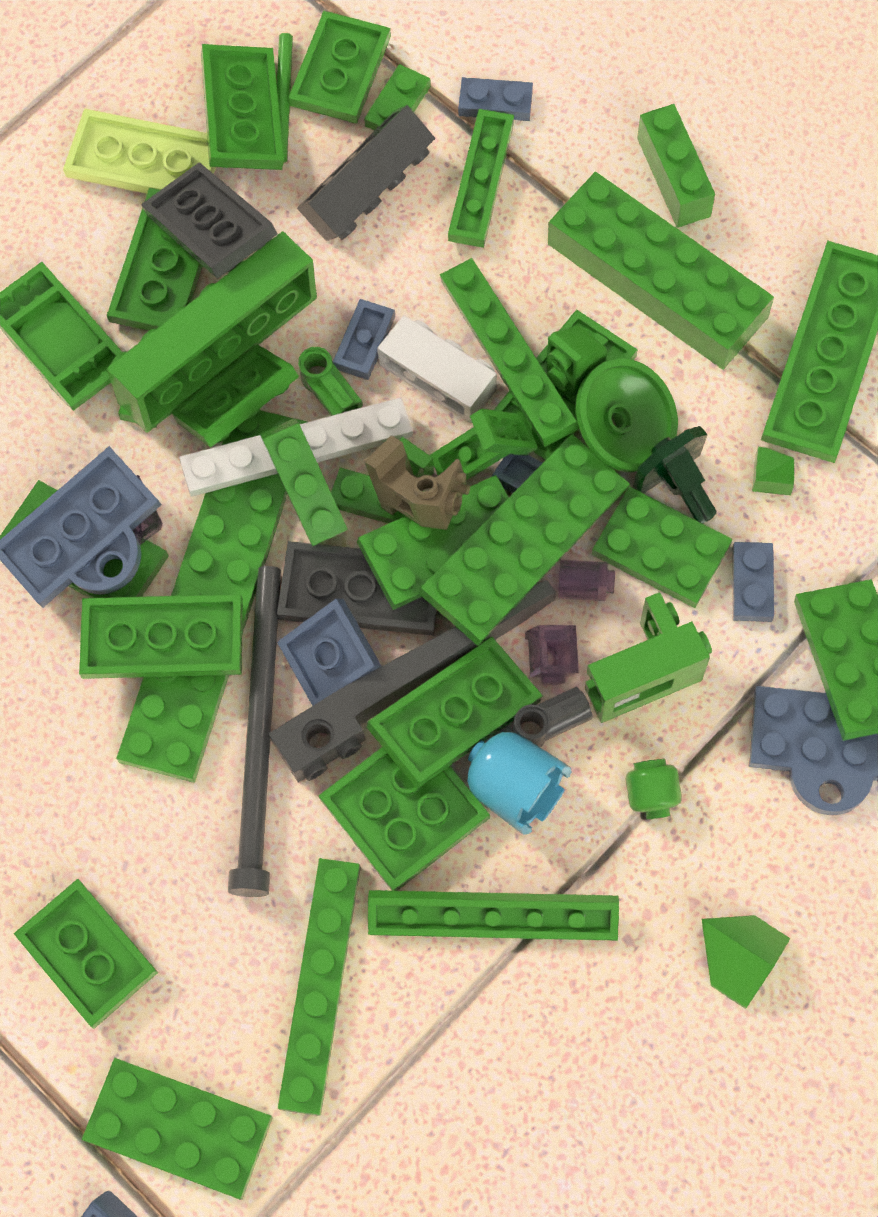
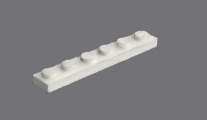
[179,397,413,497]

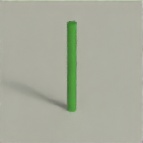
[277,33,293,163]

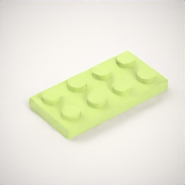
[63,108,216,194]

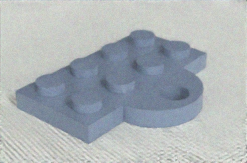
[0,446,162,608]
[749,686,878,815]

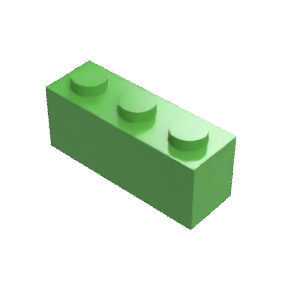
[637,104,715,228]
[259,418,348,546]

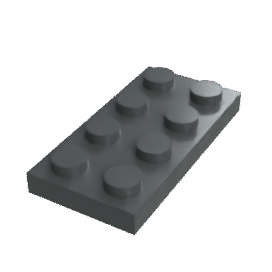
[141,162,278,279]
[277,541,437,636]

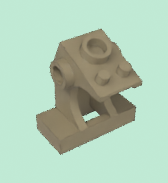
[364,435,470,530]

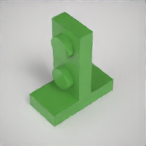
[430,408,538,481]

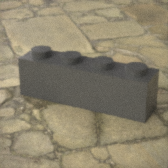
[297,105,436,241]

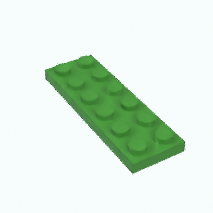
[761,240,878,463]
[418,434,630,646]

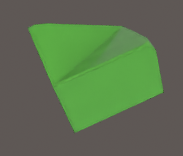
[752,446,794,496]

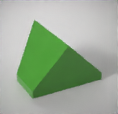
[701,915,791,1009]

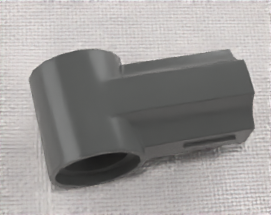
[512,686,593,747]

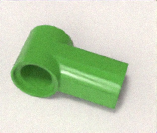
[298,347,363,416]

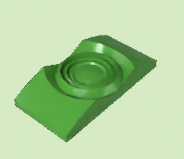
[0,262,122,411]

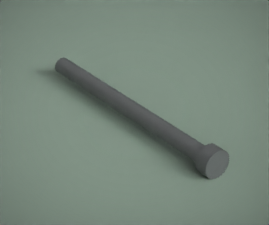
[228,566,281,897]

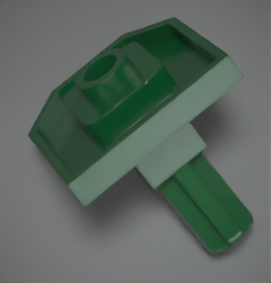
[632,426,716,524]

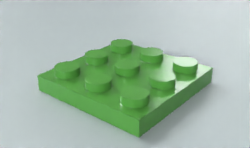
[318,747,490,891]

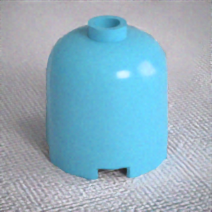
[467,732,572,835]

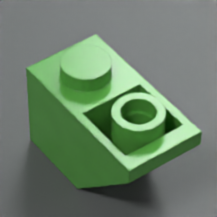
[546,325,607,396]

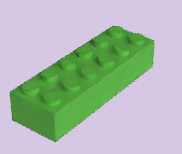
[548,171,774,370]
[107,231,317,433]

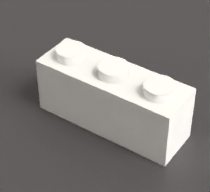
[377,315,497,423]

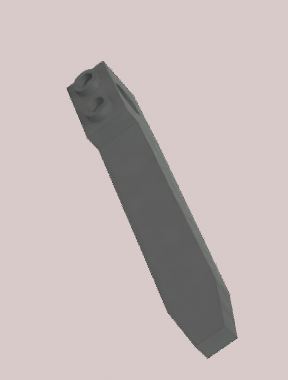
[269,580,556,783]

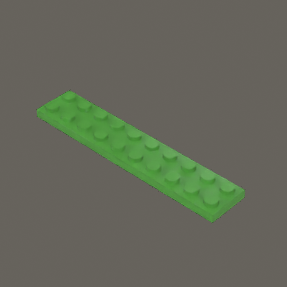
[116,410,308,783]

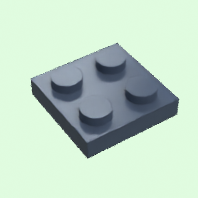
[277,598,382,706]

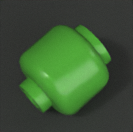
[625,758,682,820]

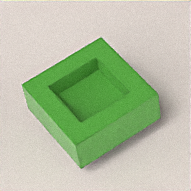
[400,436,434,478]

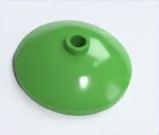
[576,358,678,473]

